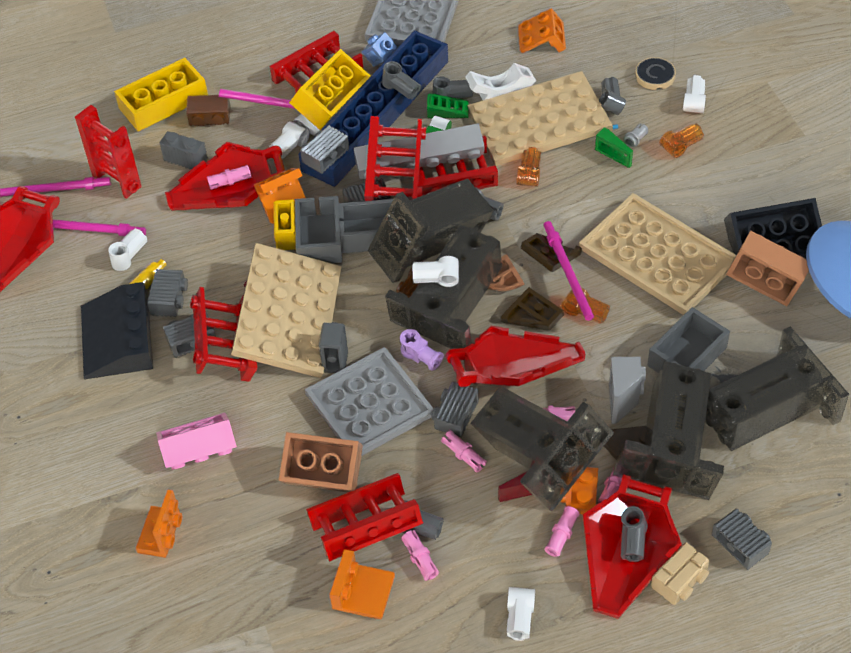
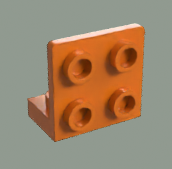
[518,8,566,53]
[254,168,306,224]
[561,445,599,514]
[136,489,182,558]
[330,549,395,619]

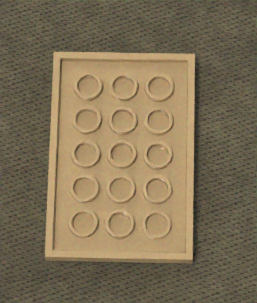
[468,71,613,166]
[579,193,736,315]
[231,243,341,378]

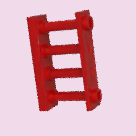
[270,31,364,93]
[75,105,142,199]
[364,116,426,207]
[413,136,498,201]
[190,287,258,382]
[306,473,423,562]

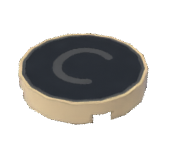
[635,57,676,90]

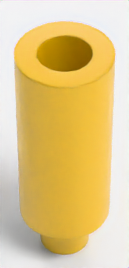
[129,259,167,289]

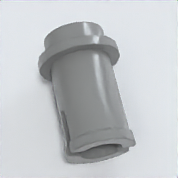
[624,123,648,147]

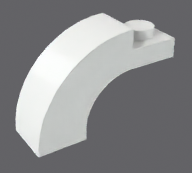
[466,63,536,100]

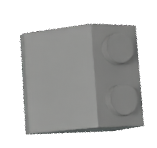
[609,357,646,424]

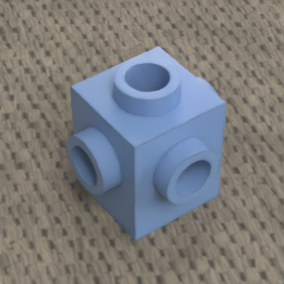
[362,32,397,67]

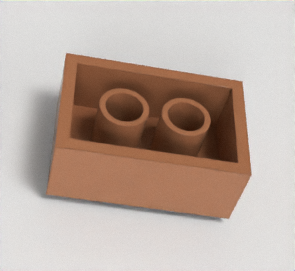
[726,231,809,306]
[278,432,363,492]

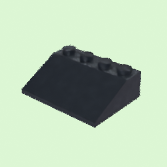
[724,198,822,259]
[81,282,153,380]

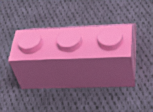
[156,413,237,469]

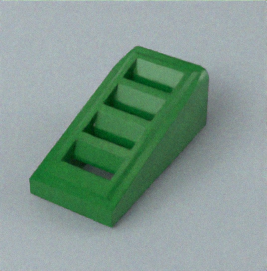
[427,94,469,118]
[595,127,633,168]

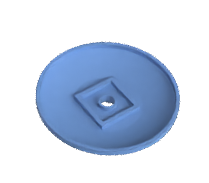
[806,221,851,319]

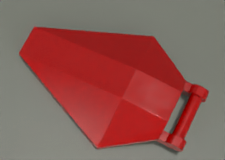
[165,142,285,211]
[0,186,60,292]
[445,326,586,387]
[583,474,682,619]

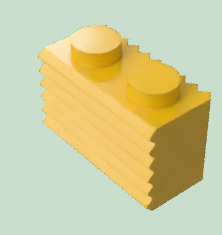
[274,200,296,250]

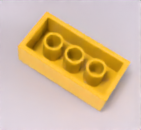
[289,49,371,130]
[114,58,208,132]

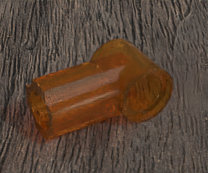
[659,123,704,158]
[516,147,541,187]
[561,287,610,324]

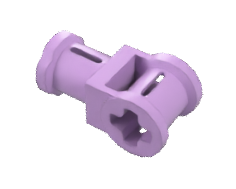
[400,329,444,371]

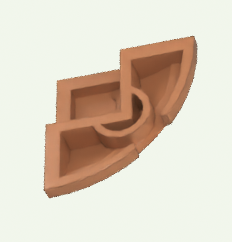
[466,254,525,292]

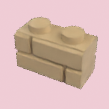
[651,543,709,605]

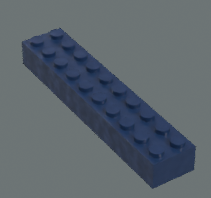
[298,30,448,187]

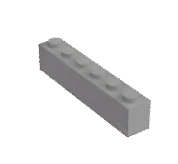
[354,123,485,179]

